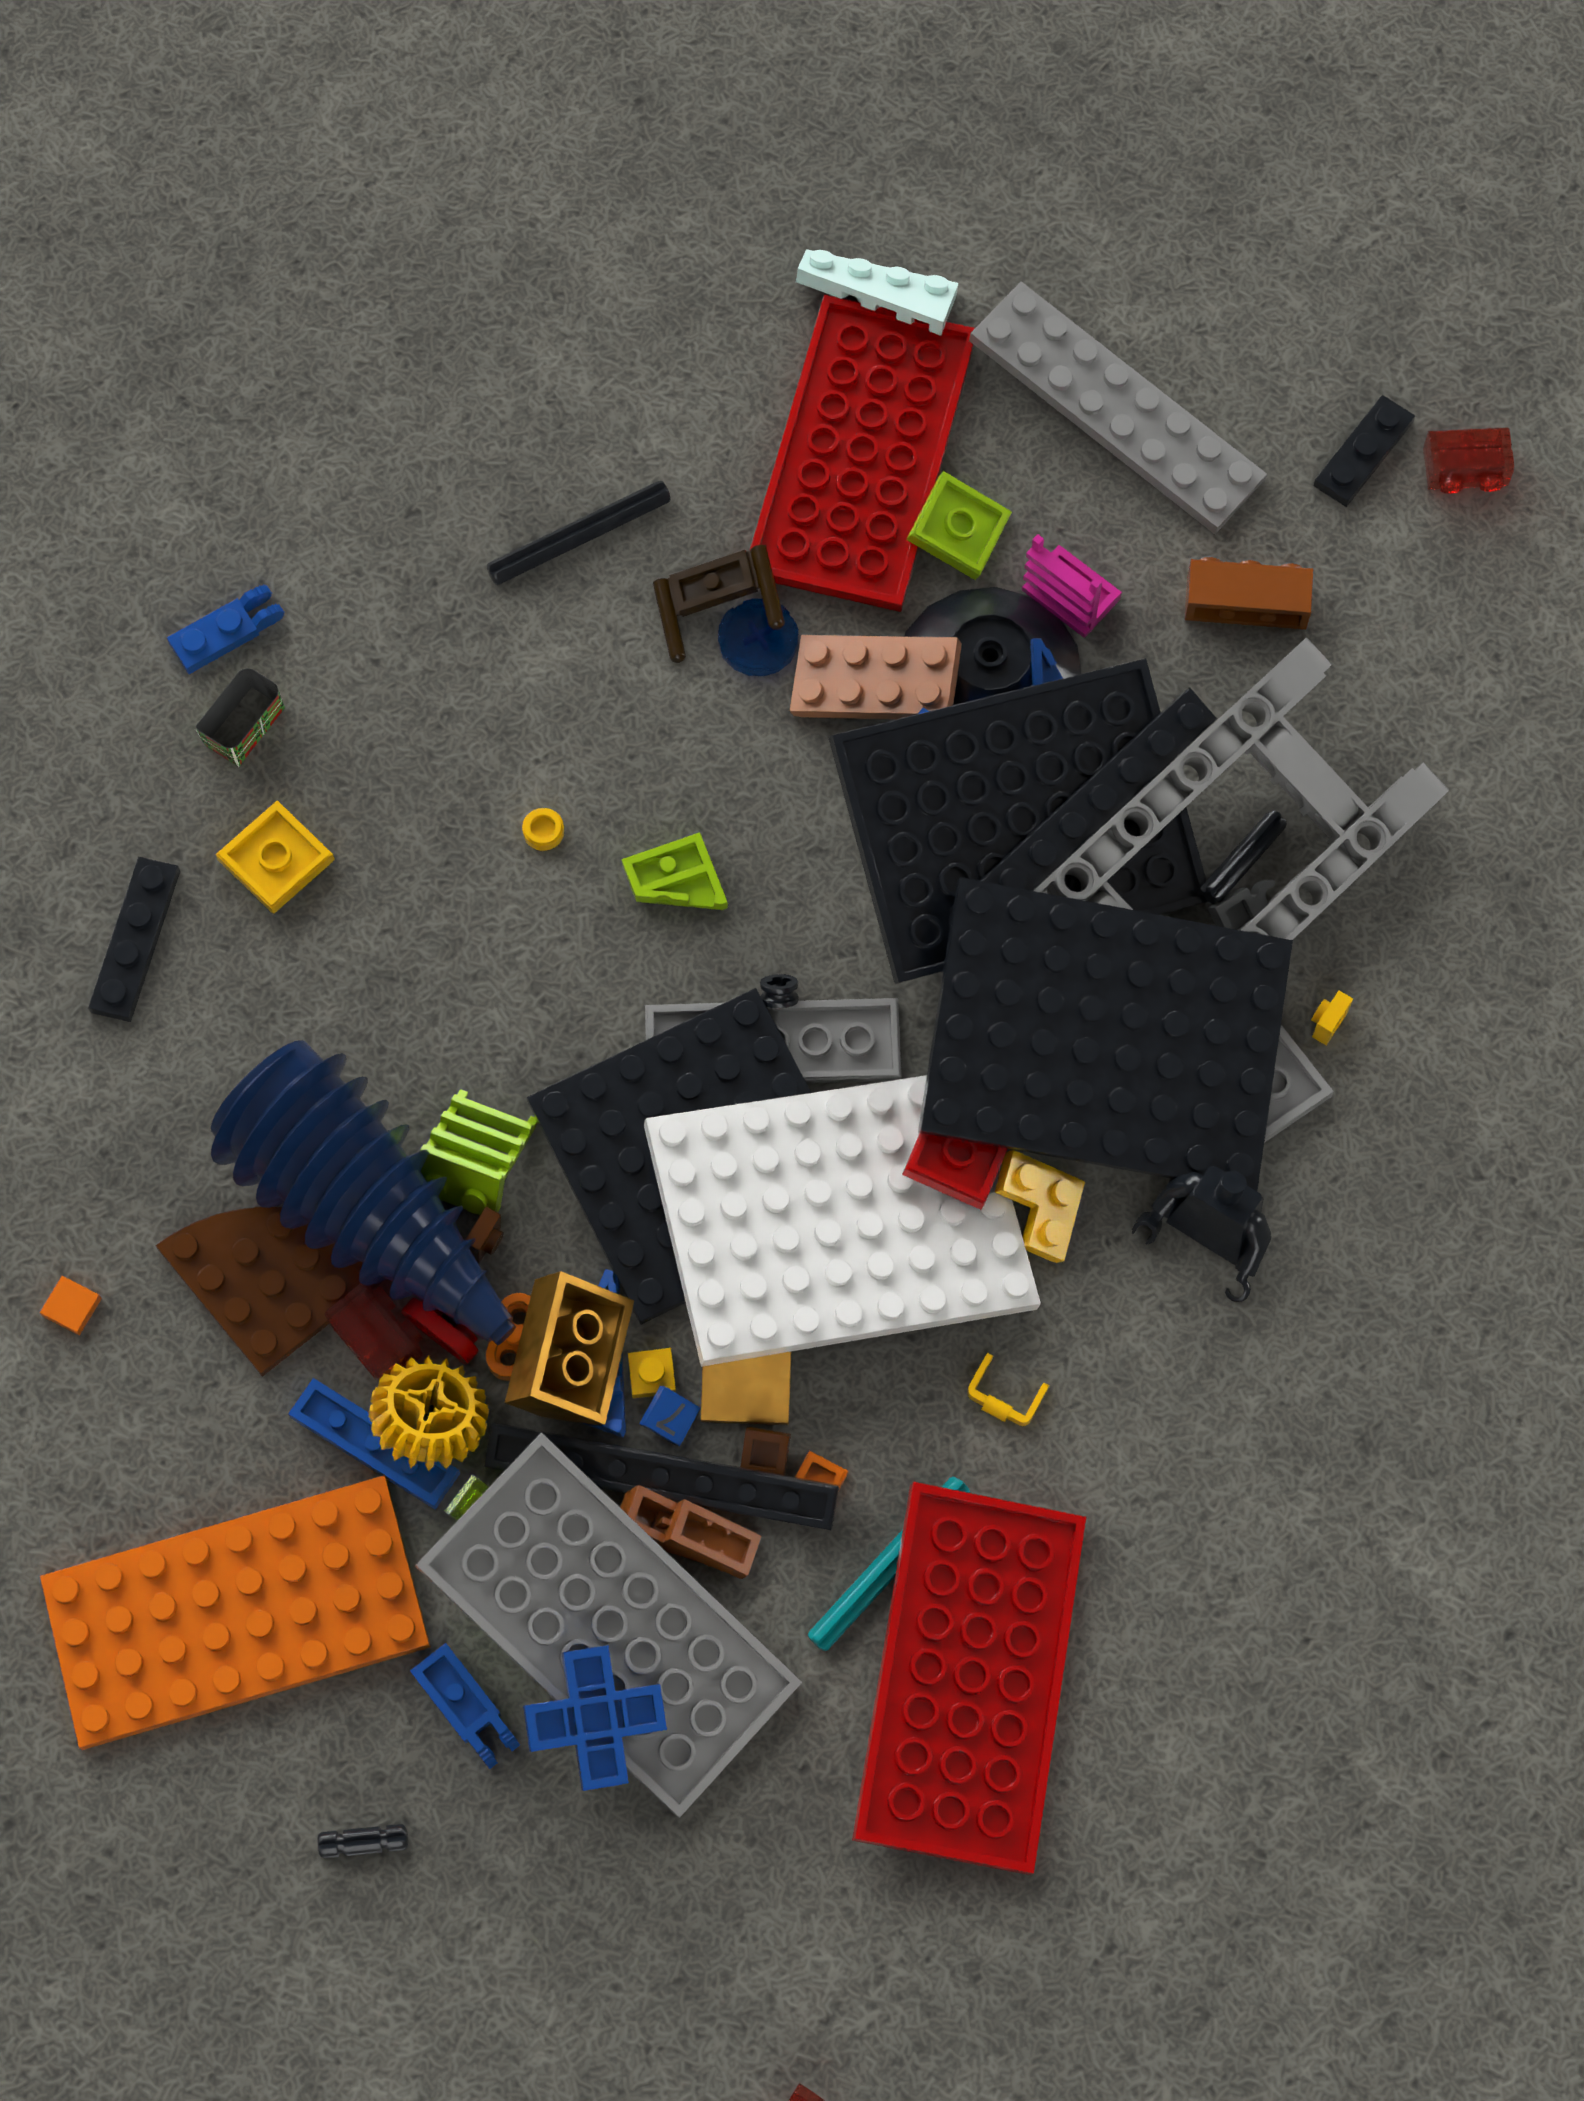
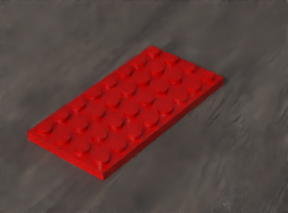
[750,295,975,612]
[852,1482,1086,1875]

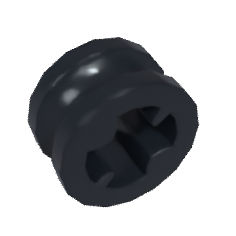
[760,974,799,1009]

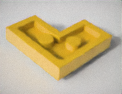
[995,1150,1085,1263]

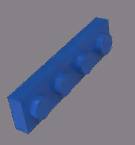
[288,1378,460,1510]

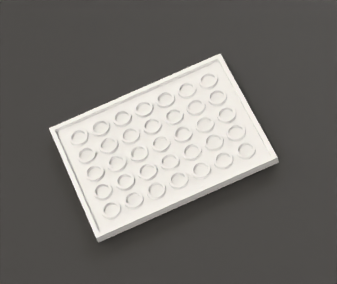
[644,1075,1041,1367]

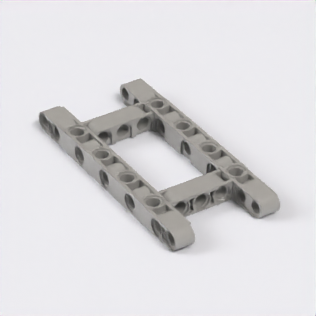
[1034,637,1449,940]

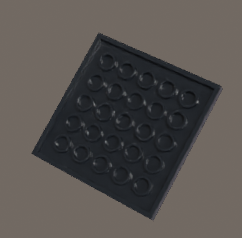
[527,988,811,1325]

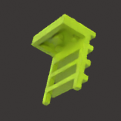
[420,1089,538,1215]

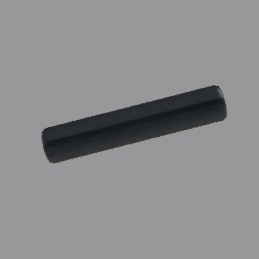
[1200,810,1287,904]

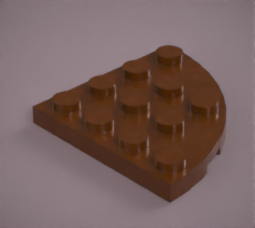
[155,1207,384,1377]

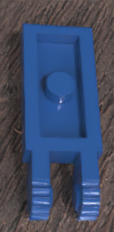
[167,584,285,675]
[410,1643,520,1769]

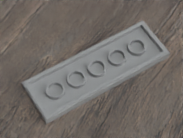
[645,998,902,1084]

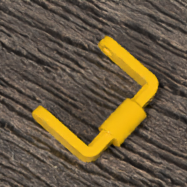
[967,1353,1050,1426]

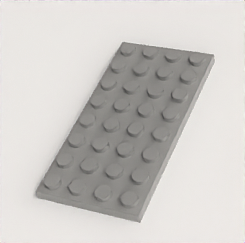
[415,1432,802,1818]

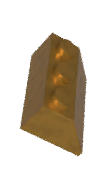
[504,1271,634,1426]

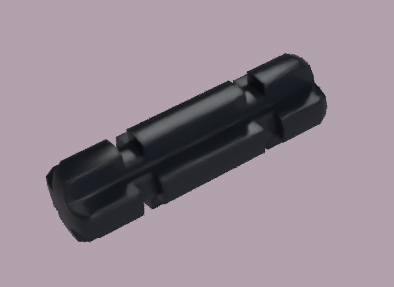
[317,1824,408,1858]

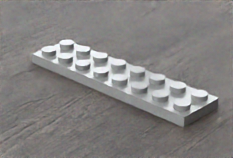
[969,282,1267,534]

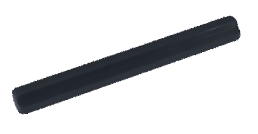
[487,481,671,585]

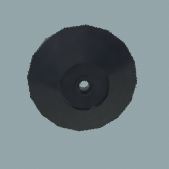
[904,587,1082,705]

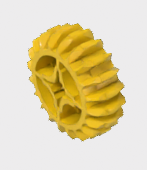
[368,1355,489,1471]

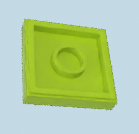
[906,471,1012,581]

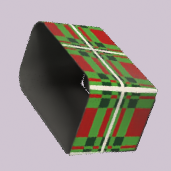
[195,668,285,767]

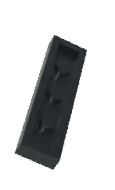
[88,856,180,1022]

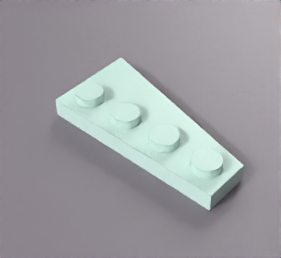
[796,249,958,336]

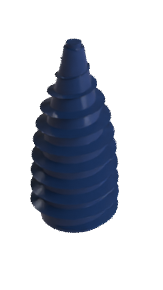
[211,1040,516,1345]

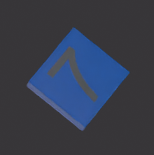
[639,1386,701,1446]

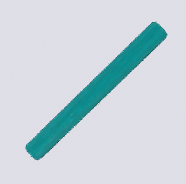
[808,1476,970,1651]

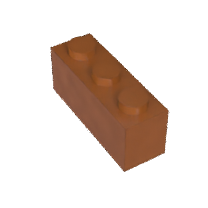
[1185,557,1313,630]

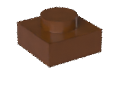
[466,1207,504,1264]
[740,1427,791,1475]

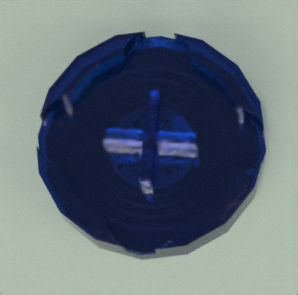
[718,598,799,676]

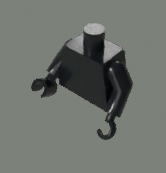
[1132,1166,1271,1302]

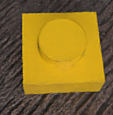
[1311,990,1353,1046]
[628,1348,676,1399]

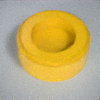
[522,808,564,851]

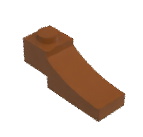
[620,1485,761,1579]

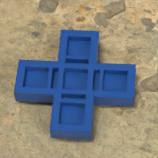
[523,1645,667,1791]

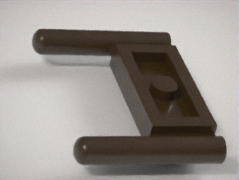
[653,545,785,663]

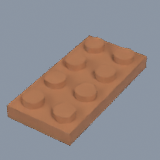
[790,635,962,719]

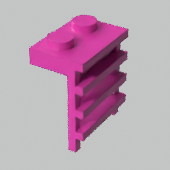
[1022,534,1122,638]

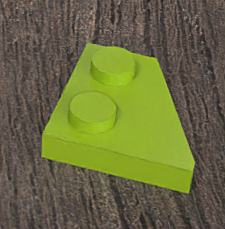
[621,832,728,910]

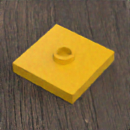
[215,801,335,914]

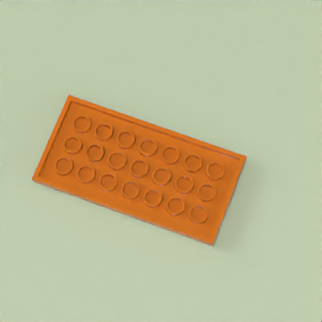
[40,1475,431,1750]

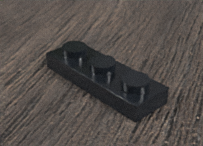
[1313,395,1415,507]

